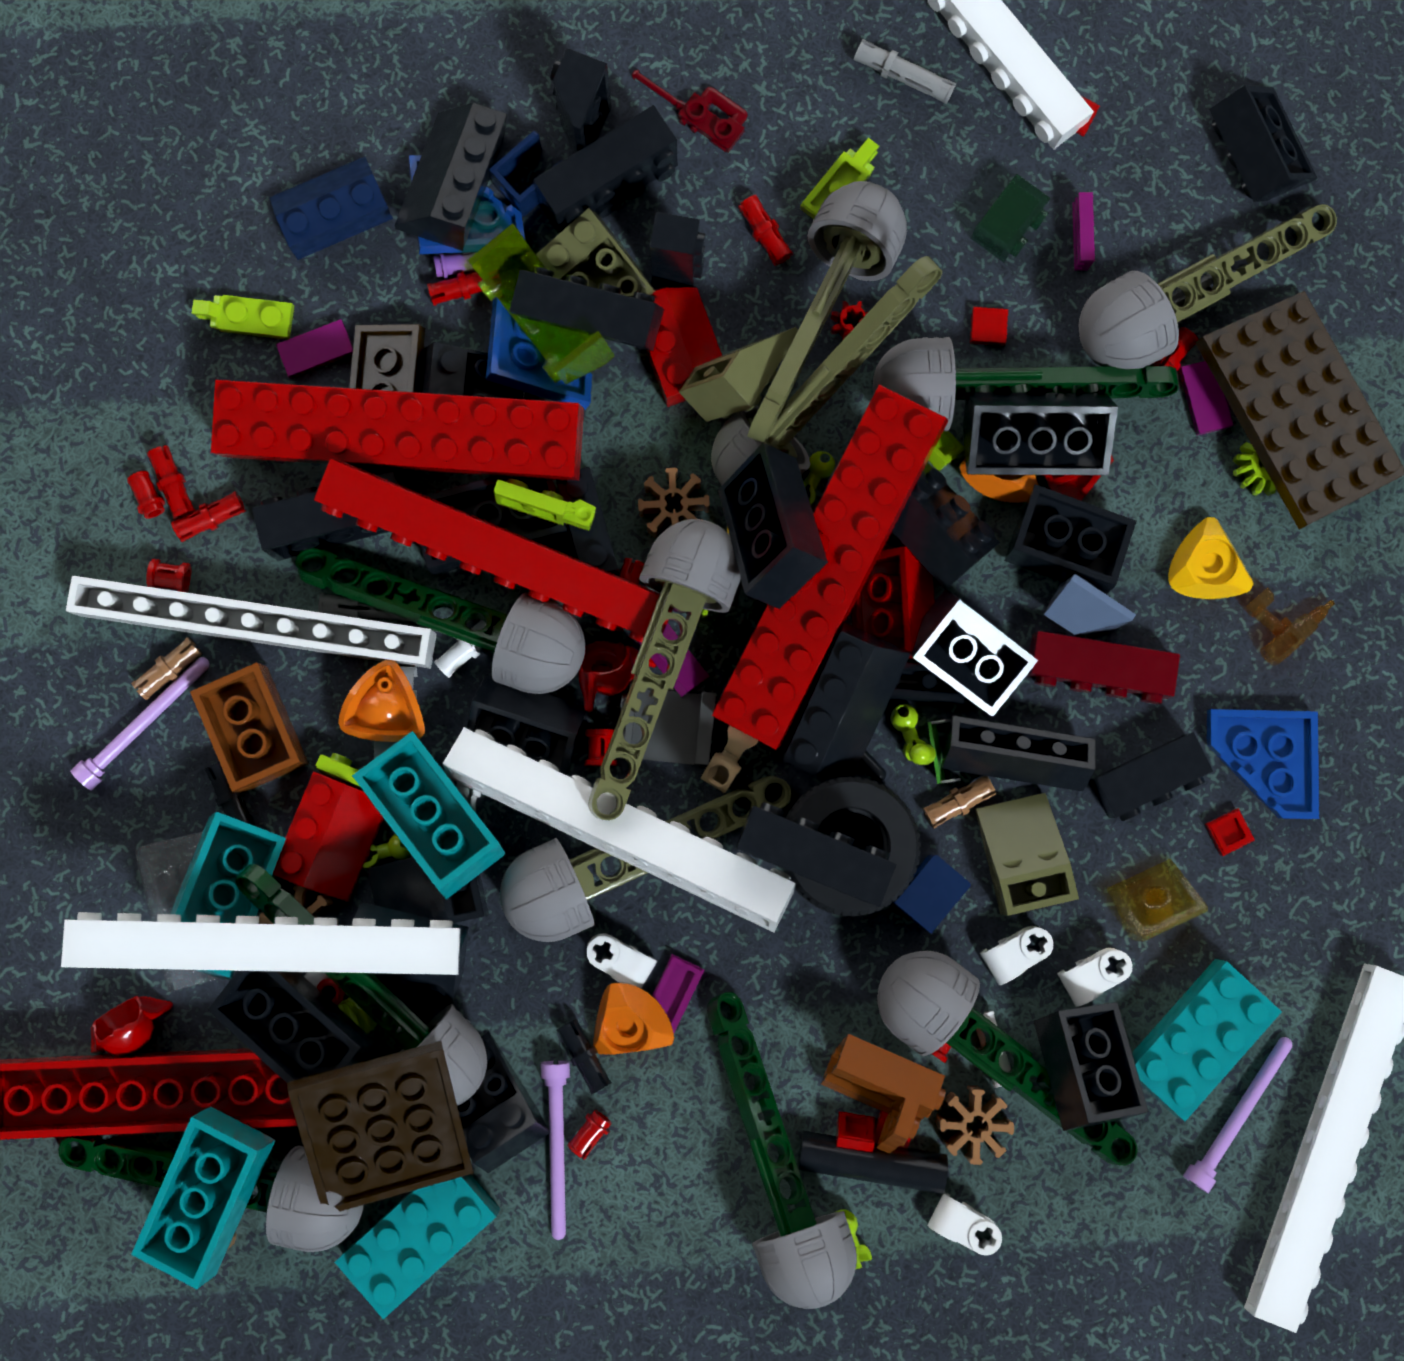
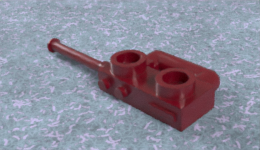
[632,70,748,153]

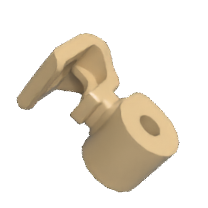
[700,725,758,793]

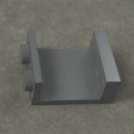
[620,684,716,766]

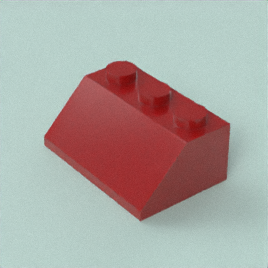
[646,287,722,407]
[852,546,934,660]
[273,771,384,902]

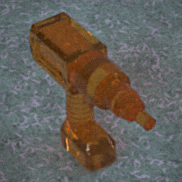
[1243,587,1335,666]

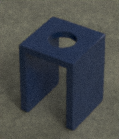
[489,131,563,217]
[892,855,971,934]

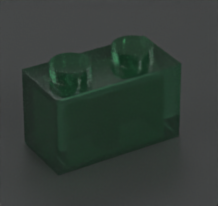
[970,174,1050,263]

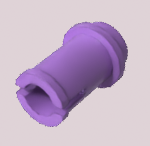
[433,252,478,280]

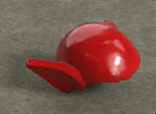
[578,641,657,712]
[91,996,173,1056]

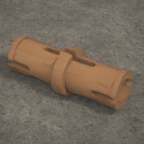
[132,637,203,700]
[922,775,996,829]

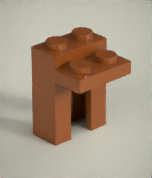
[821,1034,946,1153]

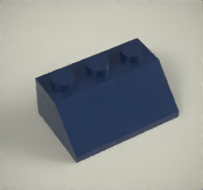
[270,157,393,260]

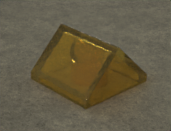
[1107,859,1208,942]

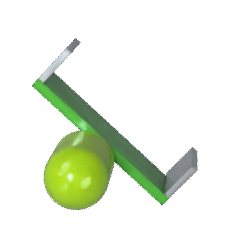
[909,719,961,784]

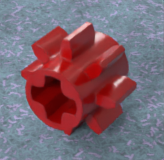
[830,301,868,342]

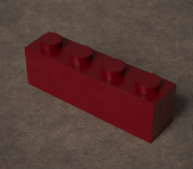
[1026,631,1180,704]

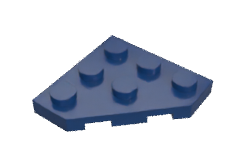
[409,155,526,254]
[486,288,592,410]
[1207,709,1319,819]

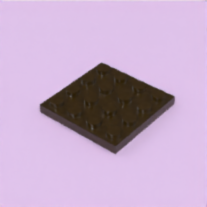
[287,1041,474,1211]

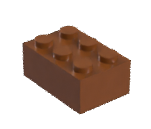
[190,662,309,793]

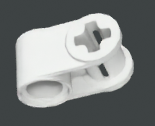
[980,926,1053,985]
[587,933,657,989]
[1058,948,1132,1007]
[927,1192,1002,1255]

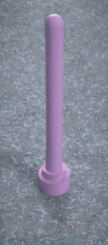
[70,657,210,791]
[1183,1037,1292,1194]
[540,1061,570,1240]

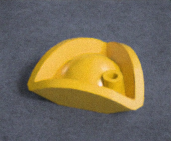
[1168,517,1253,599]

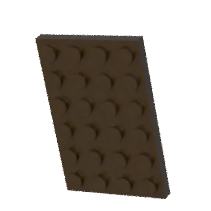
[1195,291,1404,530]

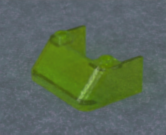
[467,223,615,384]

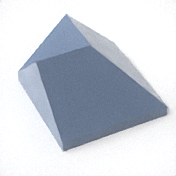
[1044,574,1136,637]

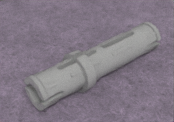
[854,39,957,104]

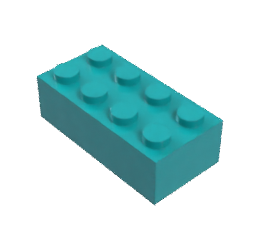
[352,731,506,899]
[170,812,286,980]
[1132,959,1282,1122]
[131,1107,275,1289]
[334,1174,500,1320]

